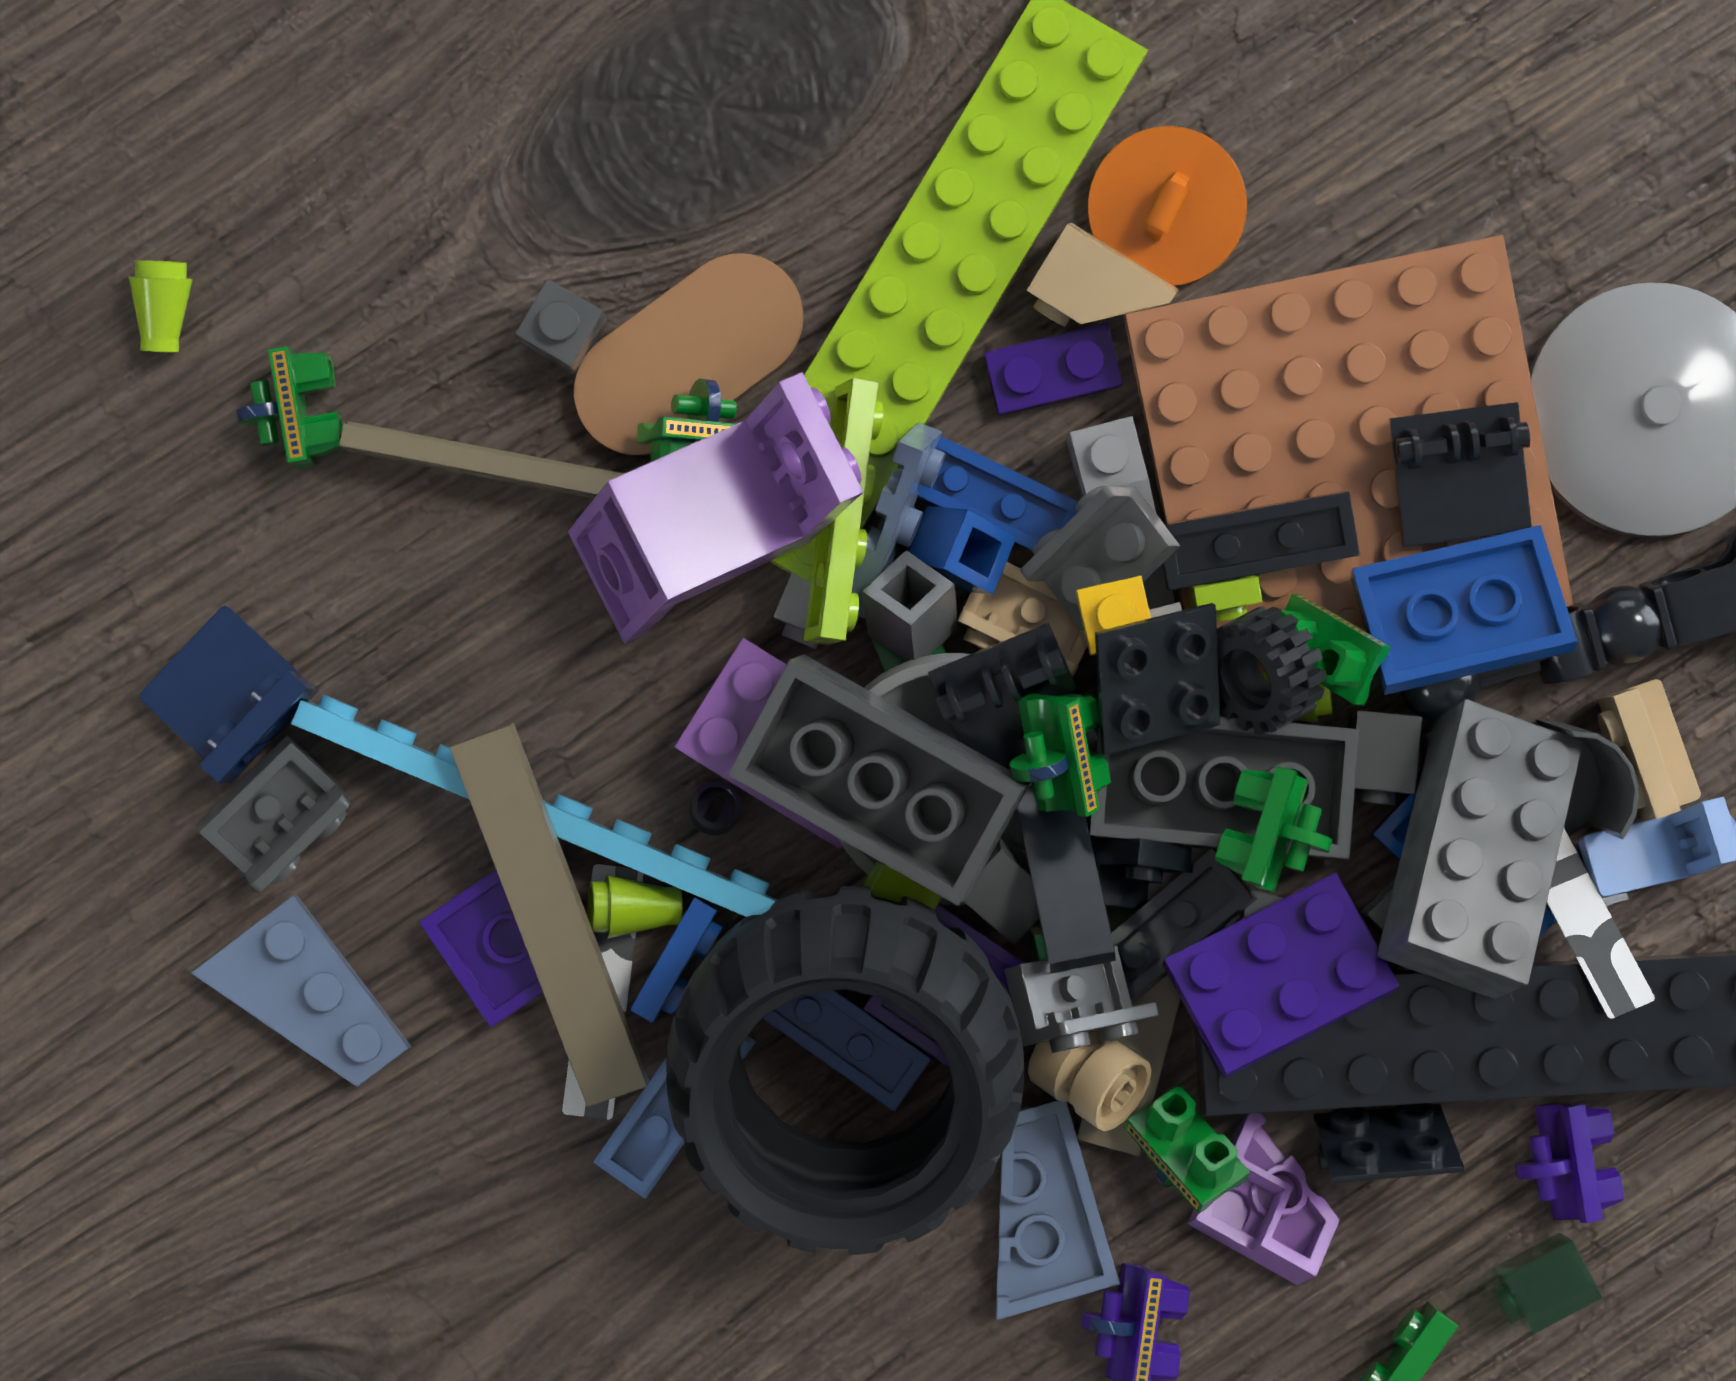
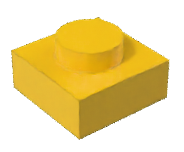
[1075,576,1151,655]

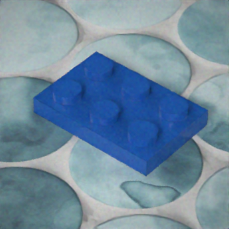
[1351,525,1578,695]

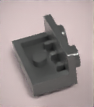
[196,735,350,893]
[1004,946,1159,1053]

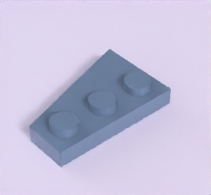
[852,422,946,618]
[192,895,412,1087]
[996,1099,1120,1320]

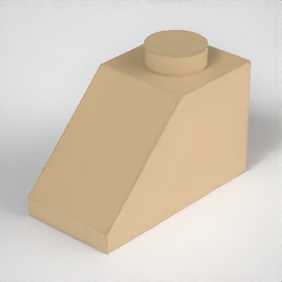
[1027,223,1179,327]

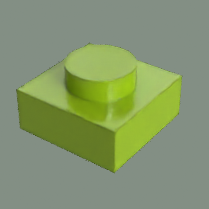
[1187,575,1263,622]

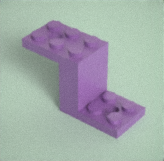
[568,372,863,644]

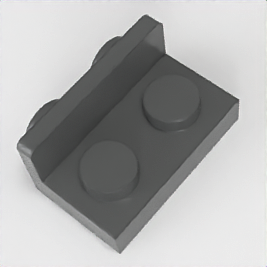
[1020,485,1180,631]

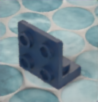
[140,606,319,784]

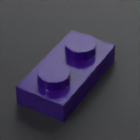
[984,323,1123,417]

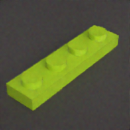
[803,378,883,645]

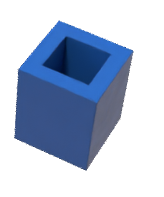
[909,506,1017,595]

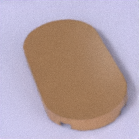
[574,253,803,456]

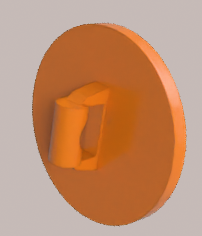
[1088,126,1247,286]

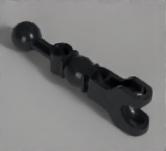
[1401,529,1736,721]

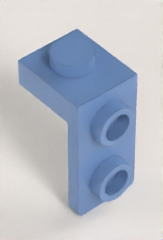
[1578,797,1736,898]

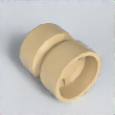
[1028,1031,1152,1131]

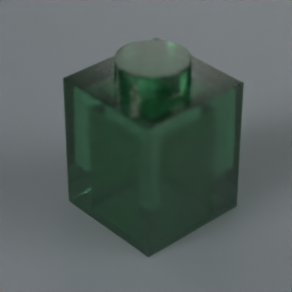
[1492,1233,1603,1334]

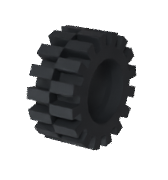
[1217,606,1326,735]

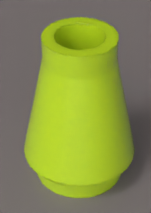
[128,260,193,352]
[587,875,682,939]

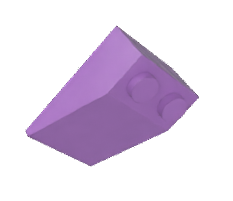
[675,638,842,849]

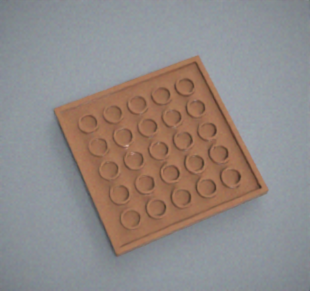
[1123,235,1573,673]

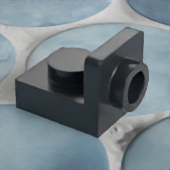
[1093,838,1192,910]

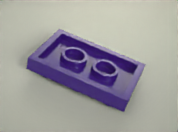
[1163,873,1400,1079]

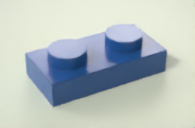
[630,896,723,1023]

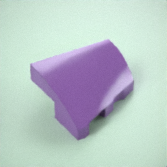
[1187,1113,1340,1285]

